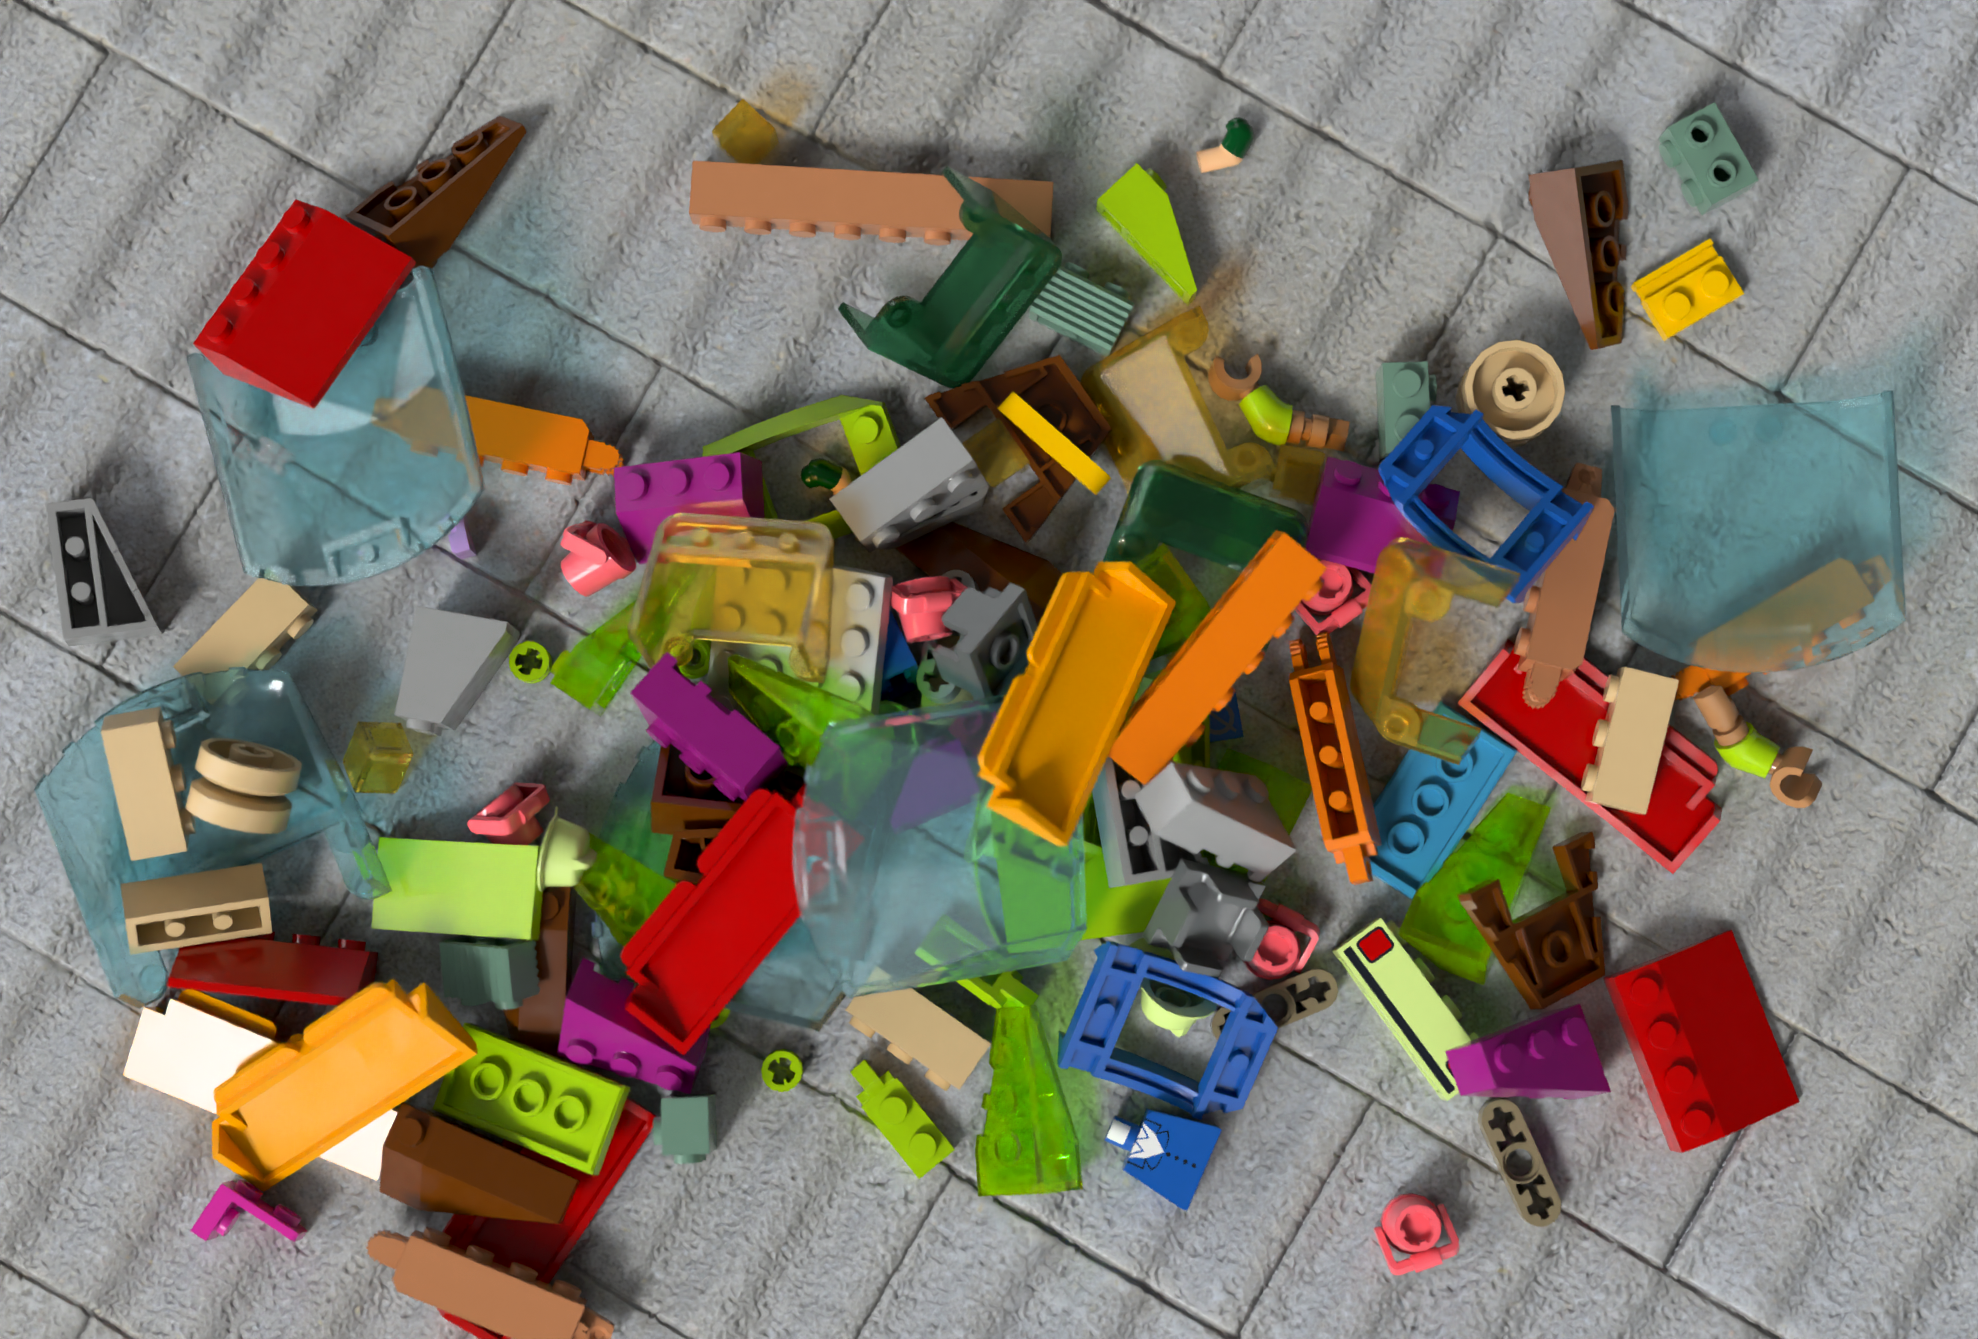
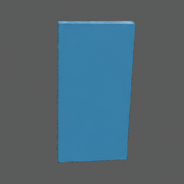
[1369,701,1517,904]

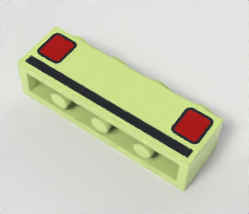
[1332,918,1479,1101]

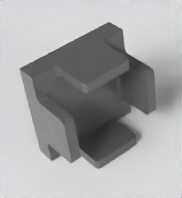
[932,583,1038,713]
[1143,859,1269,978]

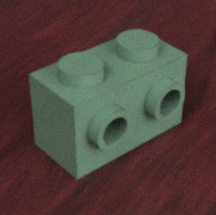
[1658,102,1759,215]
[1376,361,1437,462]
[653,1094,717,1164]

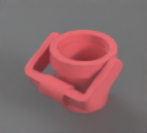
[560,521,636,597]
[1294,558,1375,635]
[890,576,968,643]
[467,782,550,845]
[1242,898,1320,980]
[1374,1193,1460,1275]

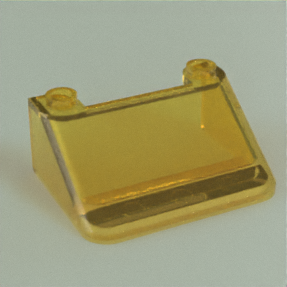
[1080,306,1277,530]
[628,513,834,683]

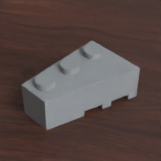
[830,417,988,553]
[45,498,162,647]
[1092,756,1210,888]
[1134,762,1297,883]

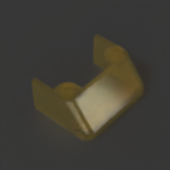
[1350,538,1520,765]

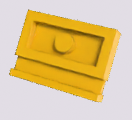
[1630,239,1744,341]

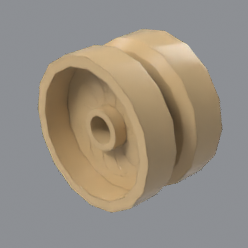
[1456,340,1565,448]
[186,738,302,834]

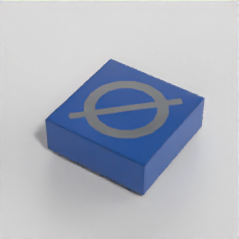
[1210,692,1244,743]

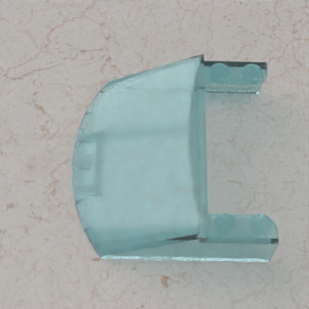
[34,667,392,1009]

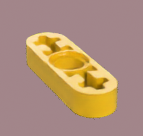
[997,391,1111,495]

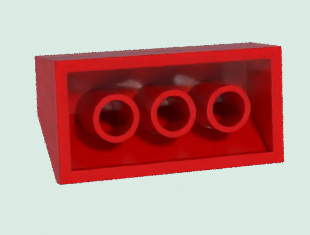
[167,931,378,1006]

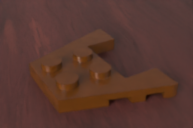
[924,355,1112,543]
[1458,831,1605,1010]

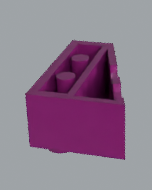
[630,652,788,801]
[557,957,711,1094]
[1445,1004,1611,1100]

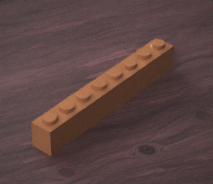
[689,161,1054,251]

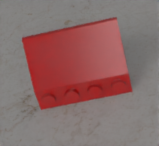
[193,199,416,410]
[1603,930,1800,1153]

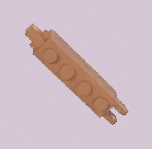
[1514,463,1615,709]
[366,1227,615,1339]

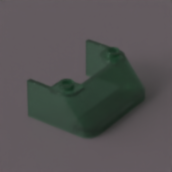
[838,166,1062,388]
[1103,460,1309,663]

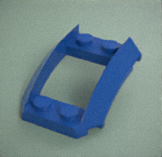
[1378,405,1594,604]
[1057,941,1278,1120]

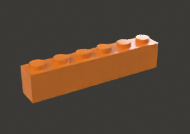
[1108,530,1327,786]

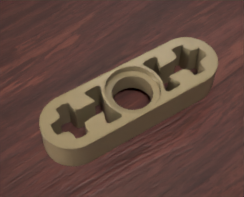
[1210,969,1338,1041]
[1478,1099,1561,1227]

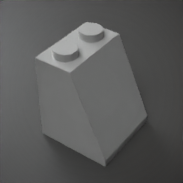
[395,606,520,736]

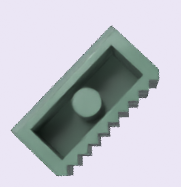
[1029,262,1135,358]
[439,935,541,1009]

